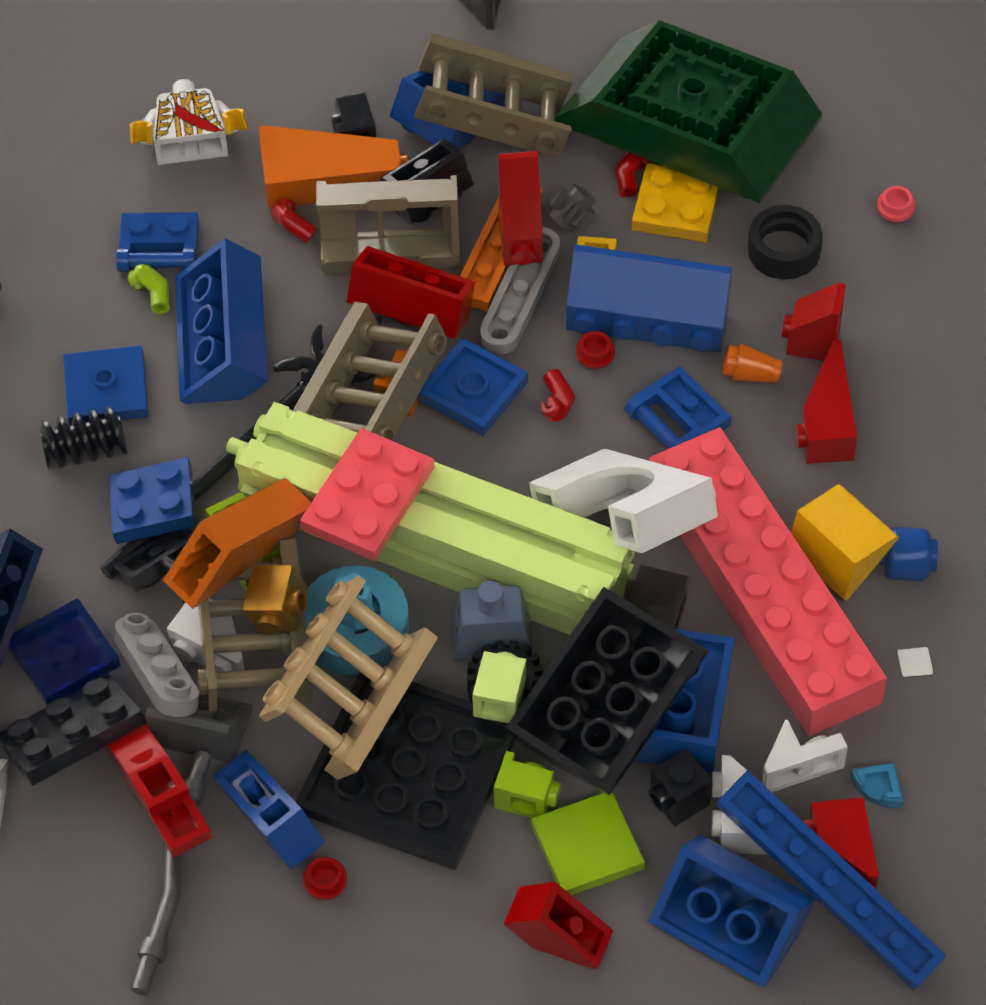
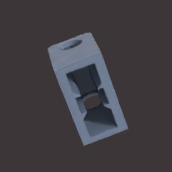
[451,581,533,661]

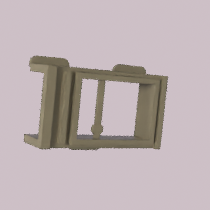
[316,175,460,274]

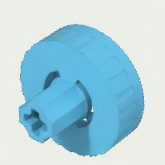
[305,565,410,675]

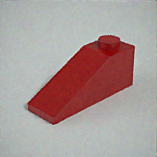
[498,151,543,265]
[795,340,858,464]

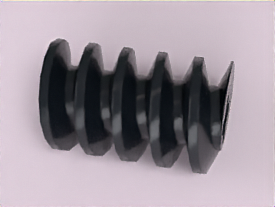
[40,406,128,470]

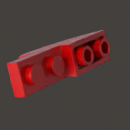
[105,724,213,858]

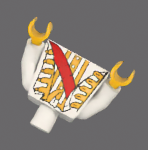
[129,79,248,165]

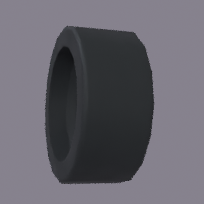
[748,205,823,280]

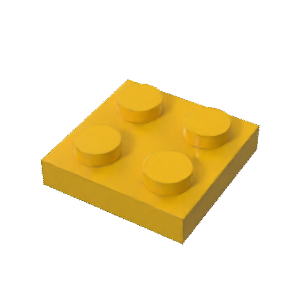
[631,163,720,243]

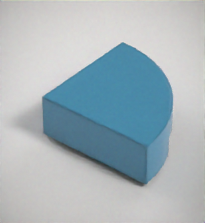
[850,763,904,808]

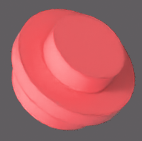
[877,186,916,222]

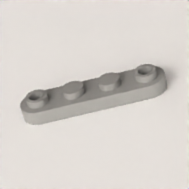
[480,227,560,355]
[114,613,199,717]

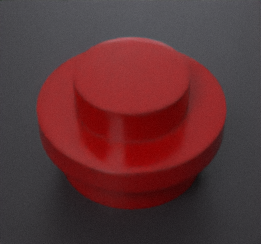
[575,331,615,369]
[303,857,347,900]

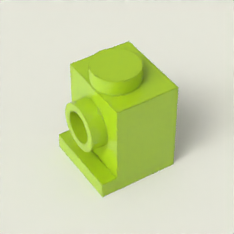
[494,751,562,818]

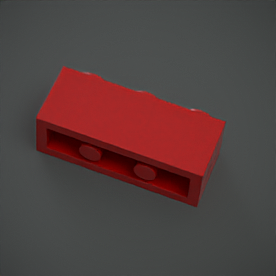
[346,245,475,339]

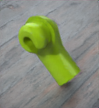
[128,264,170,314]

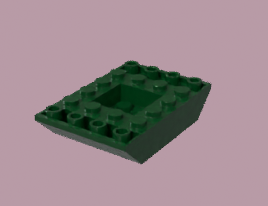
[555,20,822,204]

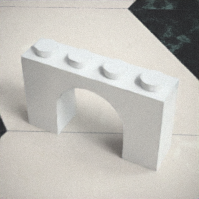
[529,449,718,553]

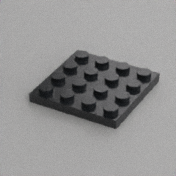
[295,672,516,870]

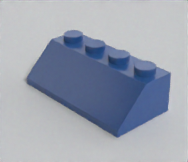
[175,238,268,404]
[566,244,732,353]

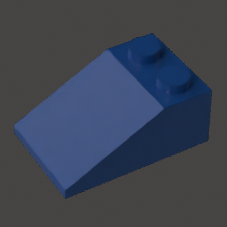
[389,70,505,148]
[634,628,735,773]

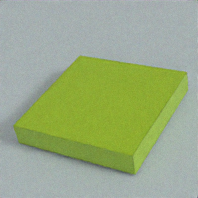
[531,792,645,895]

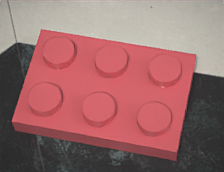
[300,428,435,562]

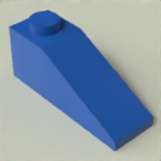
[213,749,325,870]

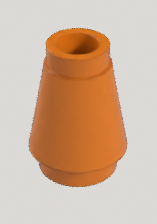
[721,342,782,383]

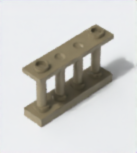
[414,33,573,158]
[293,302,448,441]
[197,538,313,712]

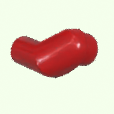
[270,198,317,244]
[541,369,575,422]

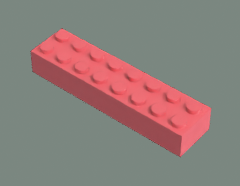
[648,427,887,737]

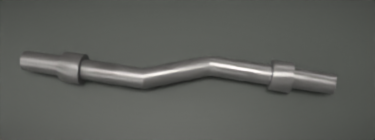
[130,751,213,995]

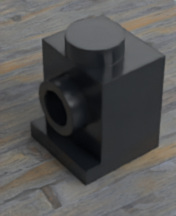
[331,92,376,137]

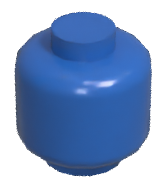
[877,527,938,581]

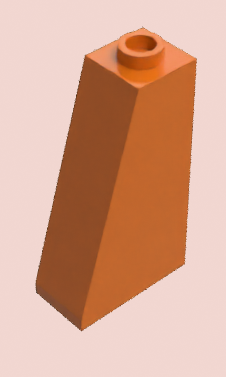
[258,125,408,208]
[163,478,311,609]

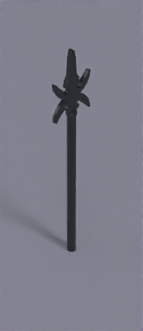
[100,316,382,579]

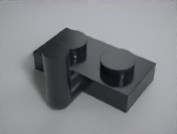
[112,528,193,604]

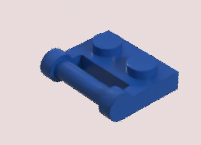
[117,212,199,272]
[624,366,731,449]

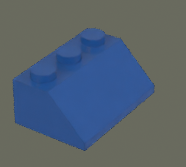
[648,834,816,987]

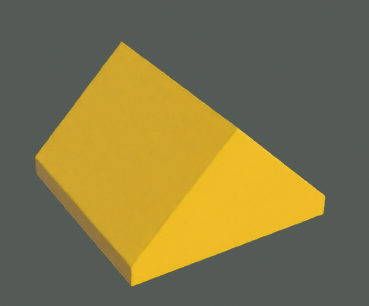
[791,484,900,601]

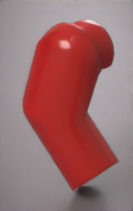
[614,151,651,198]

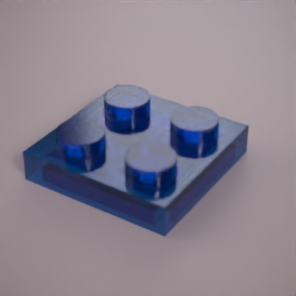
[8,598,121,706]

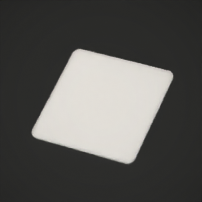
[897,647,933,677]

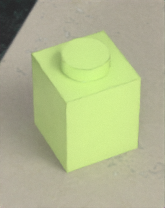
[472,651,526,723]

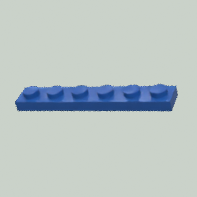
[715,770,947,991]

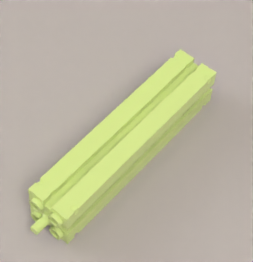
[226,402,635,635]

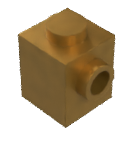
[242,565,308,635]

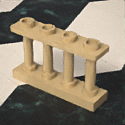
[259,576,438,780]

